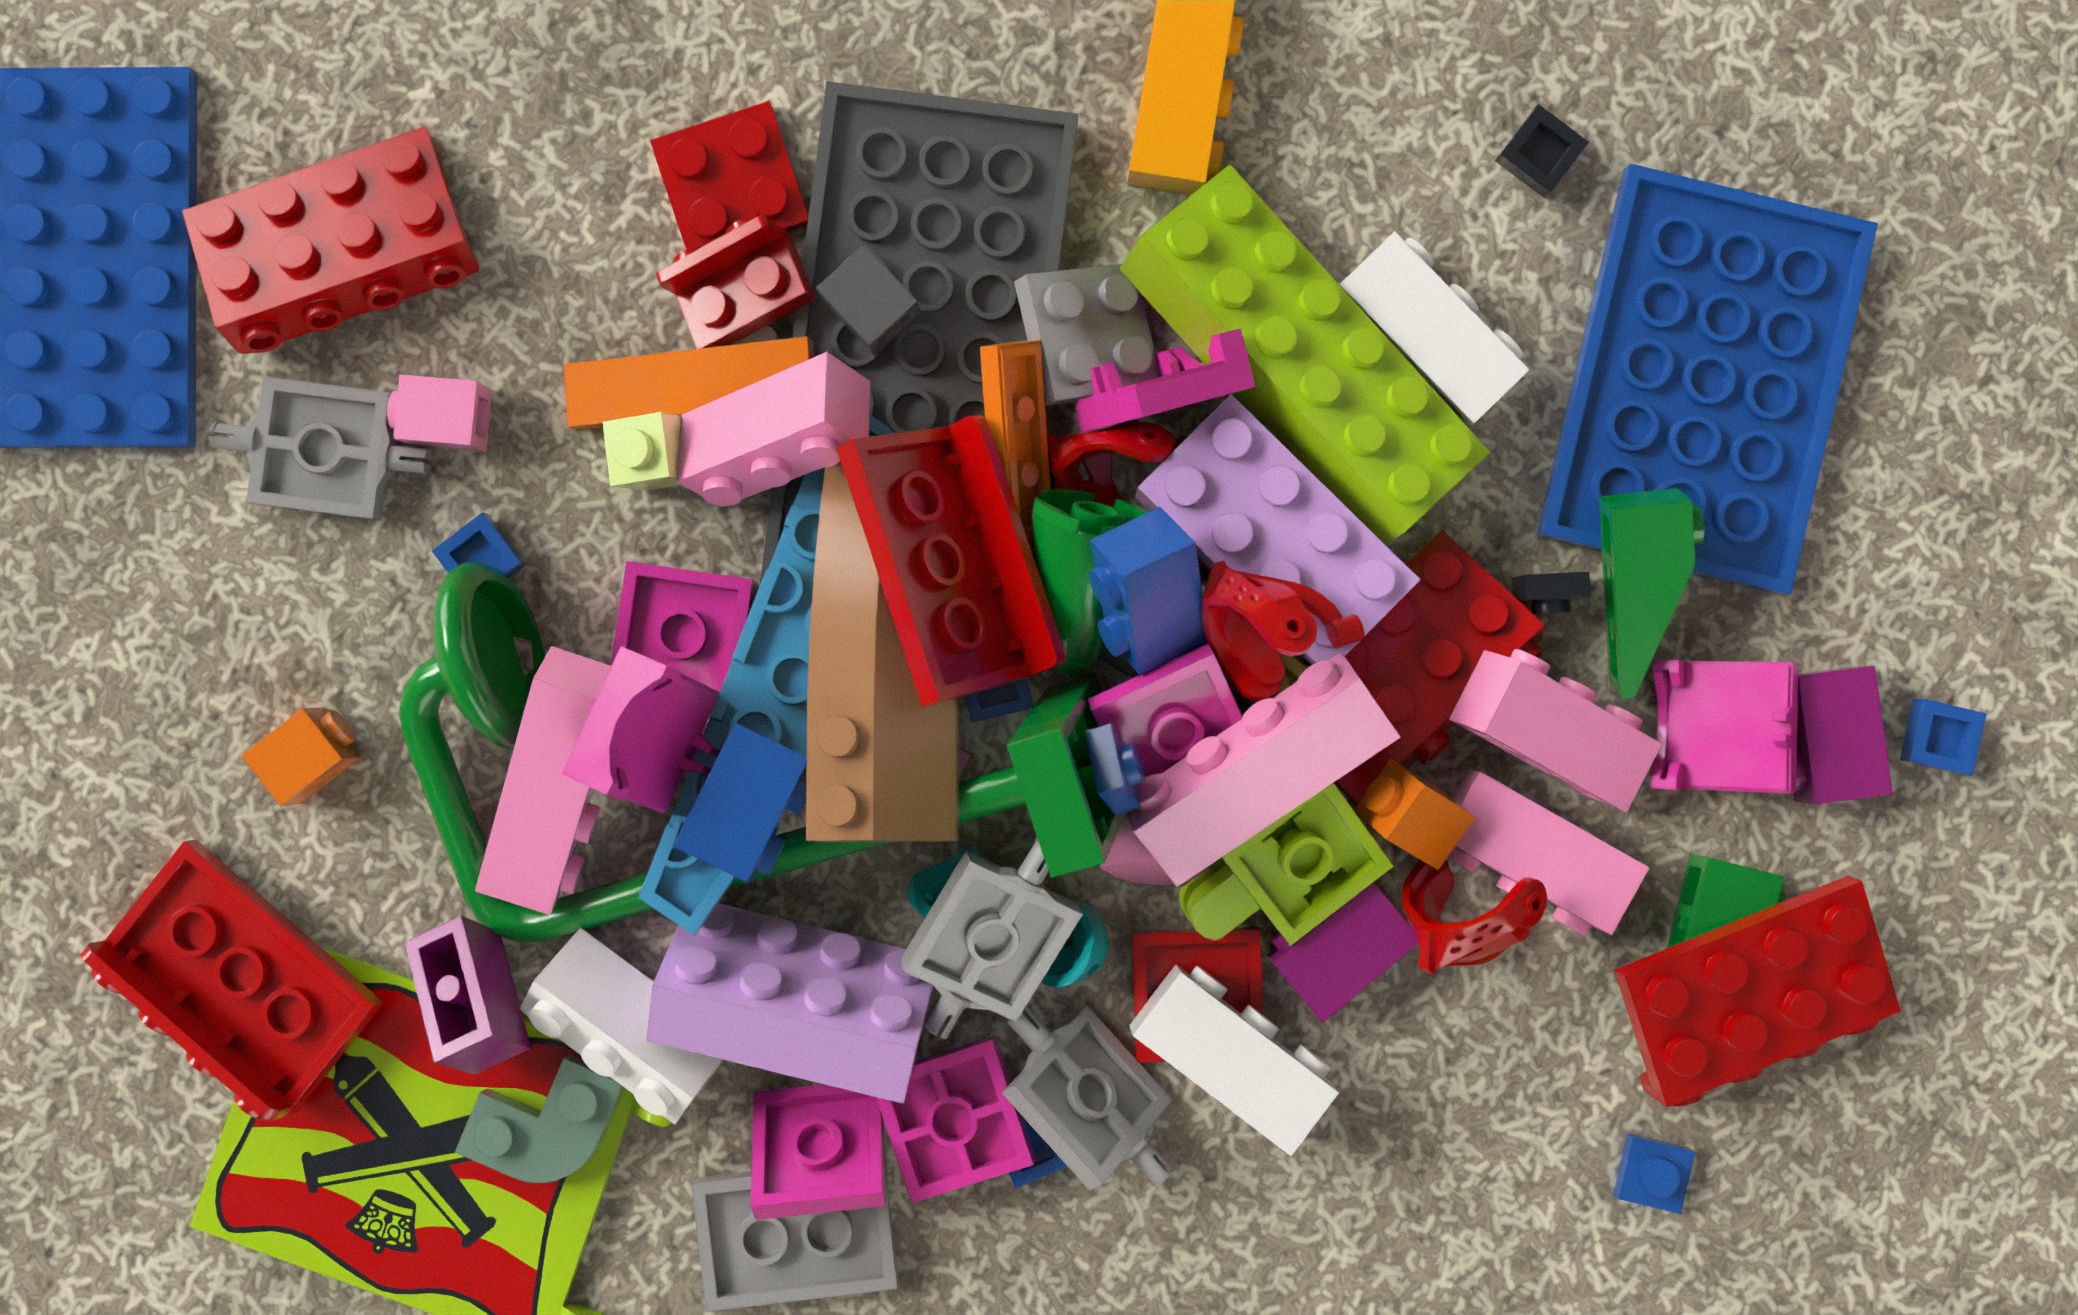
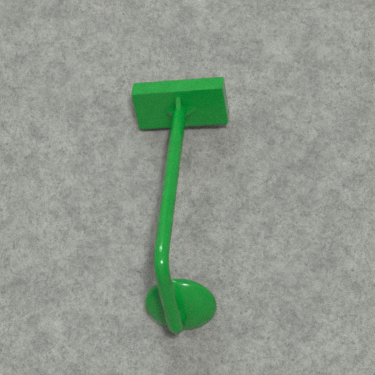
[399,562,1126,943]

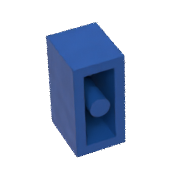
[1089,507,1208,675]
[673,722,807,883]

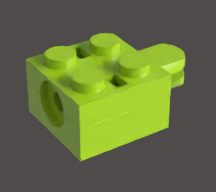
[1179,783,1394,946]

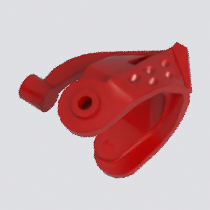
[1047,419,1188,507]
[1201,560,1364,701]
[1401,860,1547,975]

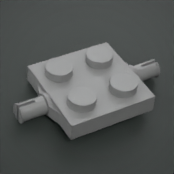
[209,376,433,521]
[900,838,1083,1039]
[1002,1005,1175,1191]

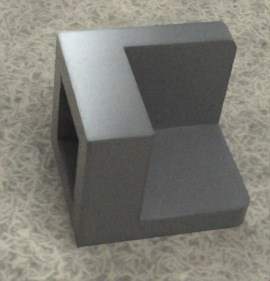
[816,246,921,357]

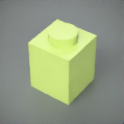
[603,412,681,491]

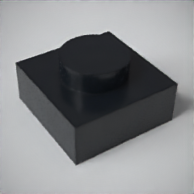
[1495,104,1589,198]
[1511,572,1591,614]

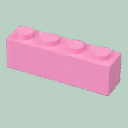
[475,646,611,915]
[1126,652,1400,887]

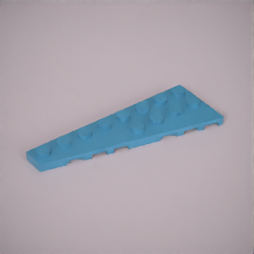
[638,414,896,936]

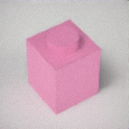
[387,374,492,452]

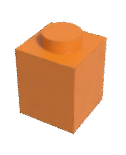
[241,708,361,807]
[1354,758,1476,870]

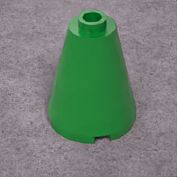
[1031,489,1150,675]

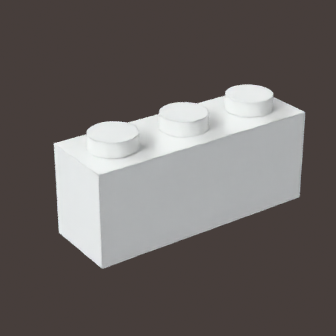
[1339,231,1529,427]
[519,928,723,1124]
[1129,964,1339,1156]

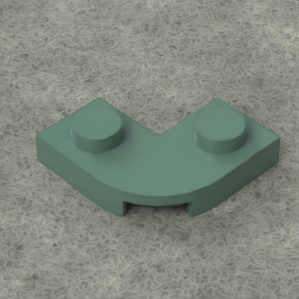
[455,1054,625,1183]

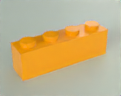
[1127,0,1244,195]

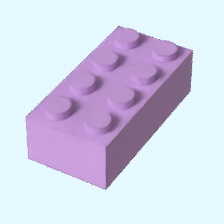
[1135,394,1421,666]
[646,903,934,1104]

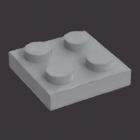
[1014,264,1160,407]

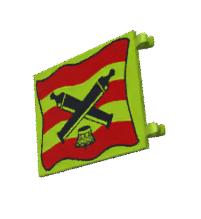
[190,947,672,1315]

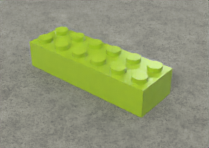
[1119,164,1490,546]

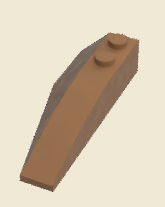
[806,461,959,842]

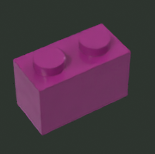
[1793,666,1893,804]
[1266,882,1418,1023]
[404,916,532,1075]

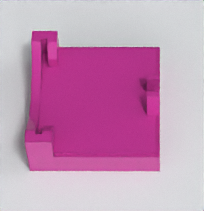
[1074,328,1255,433]
[562,646,720,813]
[1650,660,1799,794]
[876,1035,1037,1203]

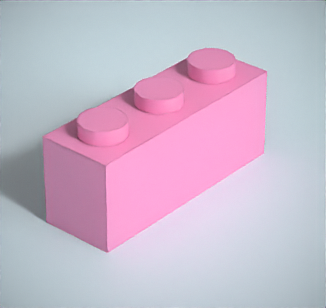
[676,352,871,507]
[1449,649,1662,813]
[1447,769,1649,937]

